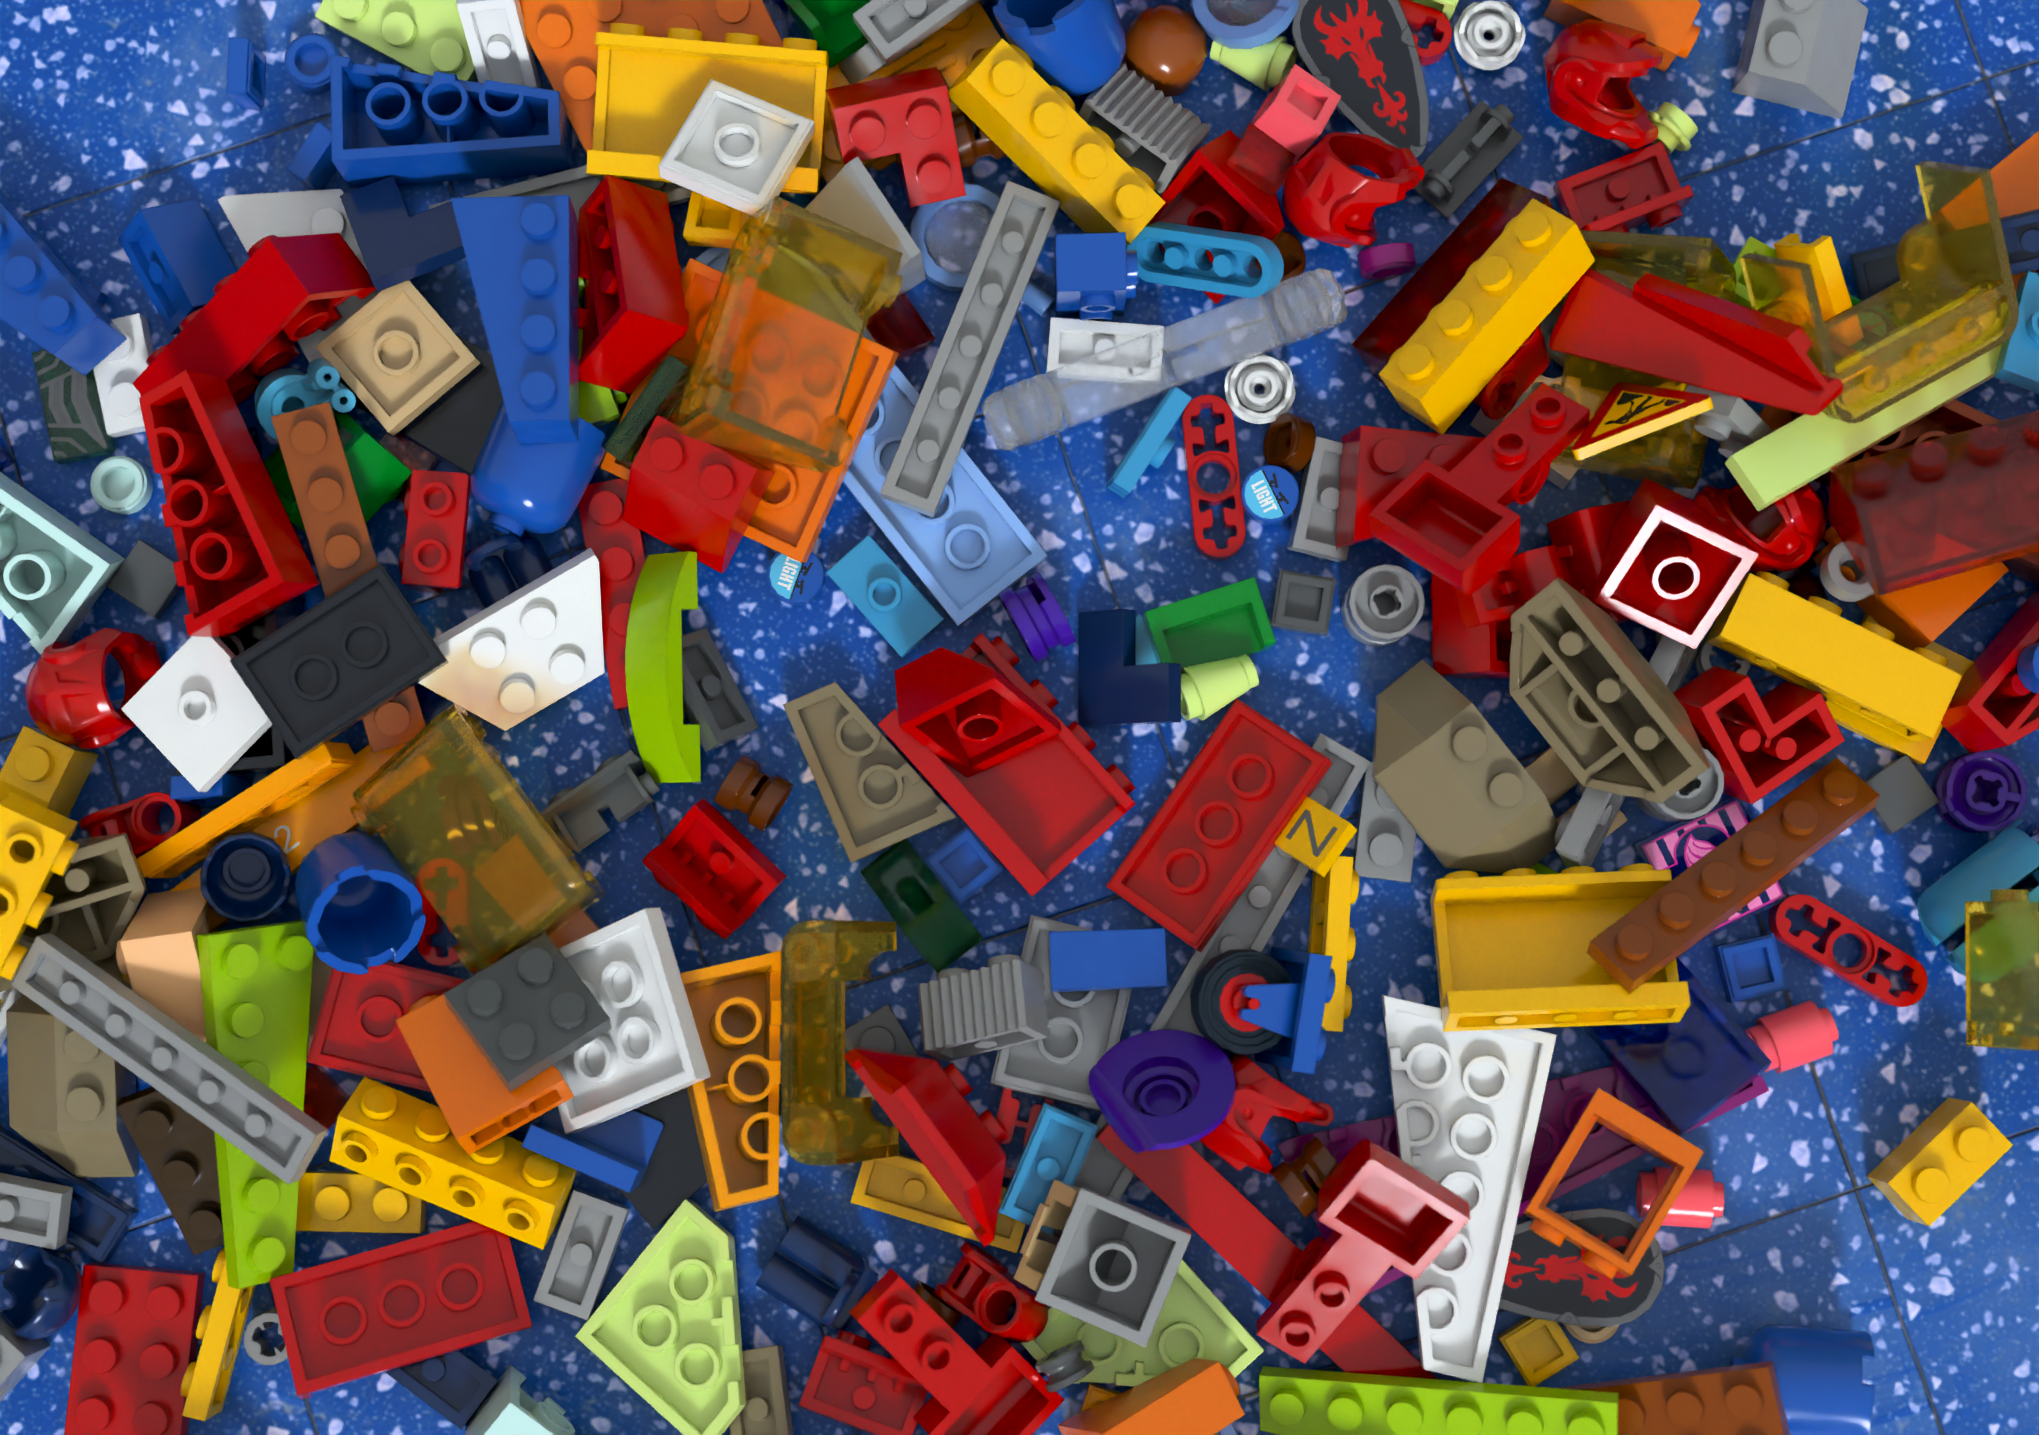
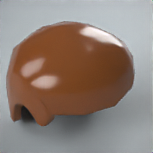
[1121,4,1208,97]

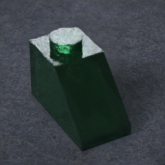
[860,839,984,974]

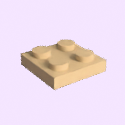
[315,280,480,436]

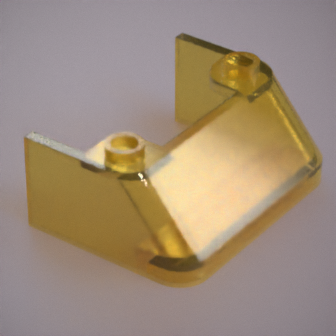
[1739,160,2019,423]

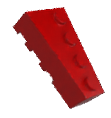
[133,233,376,407]
[139,370,319,637]

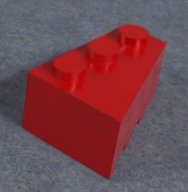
[578,174,690,394]
[1335,425,1517,549]
[1941,591,2039,753]

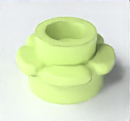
[1647,102,1698,154]

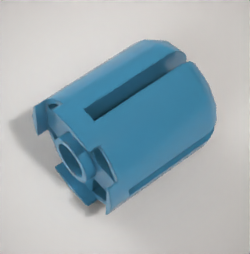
[1917,819,2039,984]

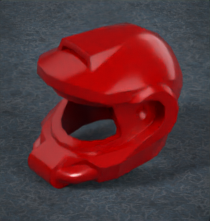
[1544,19,1663,149]
[1282,132,1425,248]
[1693,483,1827,575]
[24,628,163,749]
[1199,1054,1334,1175]

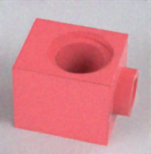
[1243,64,1341,169]

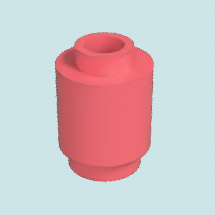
[1745,1000,1839,1073]
[1636,1166,1724,1229]

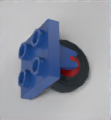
[1190,947,1335,1075]

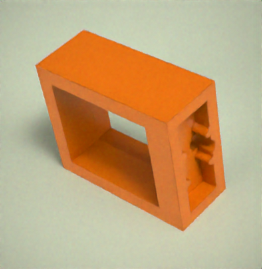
[1523,1088,1704,1279]

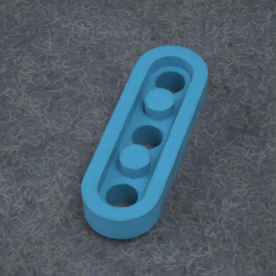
[1126,222,1284,298]

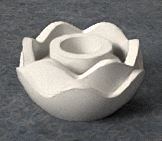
[1454,0,1526,71]
[1224,353,1295,424]

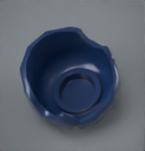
[200,831,291,923]
[0,1245,83,1341]

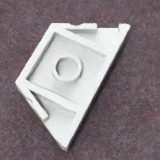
[218,189,381,377]
[418,548,605,731]

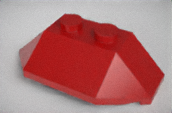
[844,1046,1008,1247]

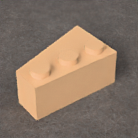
[116,887,212,1043]

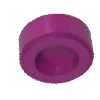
[1357,242,1416,280]

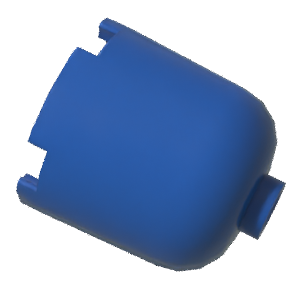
[993,0,1127,97]
[470,400,610,538]
[295,831,426,975]
[1730,1324,1875,1435]

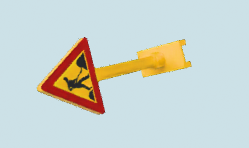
[1572,233,1863,460]

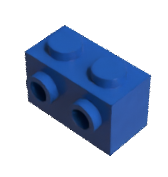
[1055,232,1138,322]

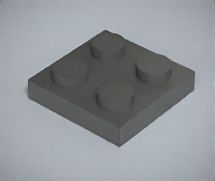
[444,932,611,1092]

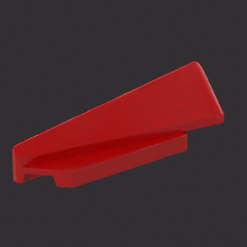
[1549,268,1844,416]

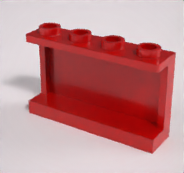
[878,633,1136,897]

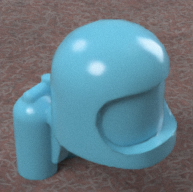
[254,358,356,440]

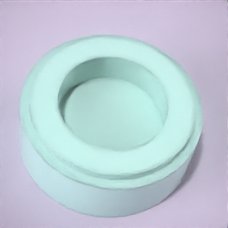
[90,456,153,515]

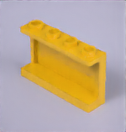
[586,23,829,195]
[1430,863,1690,1032]

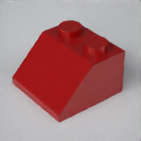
[623,415,775,573]
[1430,573,1512,679]

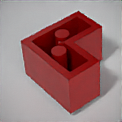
[825,66,966,207]
[1673,665,1845,804]

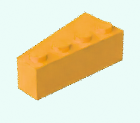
[680,950,783,1212]

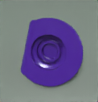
[1088,1030,1236,1153]

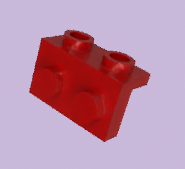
[1553,141,1694,250]
[399,469,471,594]
[642,798,787,939]
[798,1330,928,1435]

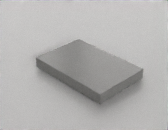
[990,915,1132,1112]

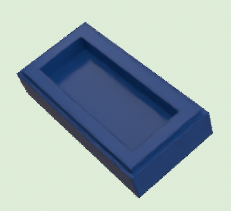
[1048,928,1168,992]

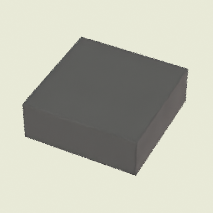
[107,540,182,619]
[1270,569,1336,637]
[1863,754,1940,834]

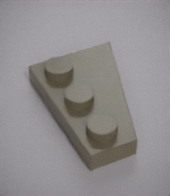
[783,682,957,863]

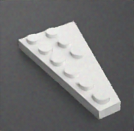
[1381,995,1557,1383]

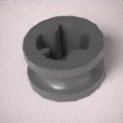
[1035,1340,1095,1393]

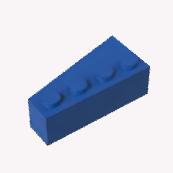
[330,54,573,188]
[0,190,127,376]
[451,195,579,444]

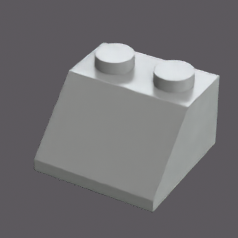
[1731,0,1869,119]
[803,156,926,315]
[1035,1187,1192,1348]

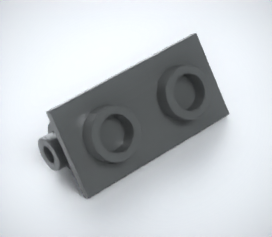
[1413,100,1523,220]
[536,750,661,855]

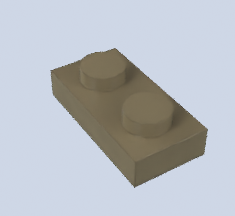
[729,1345,794,1435]

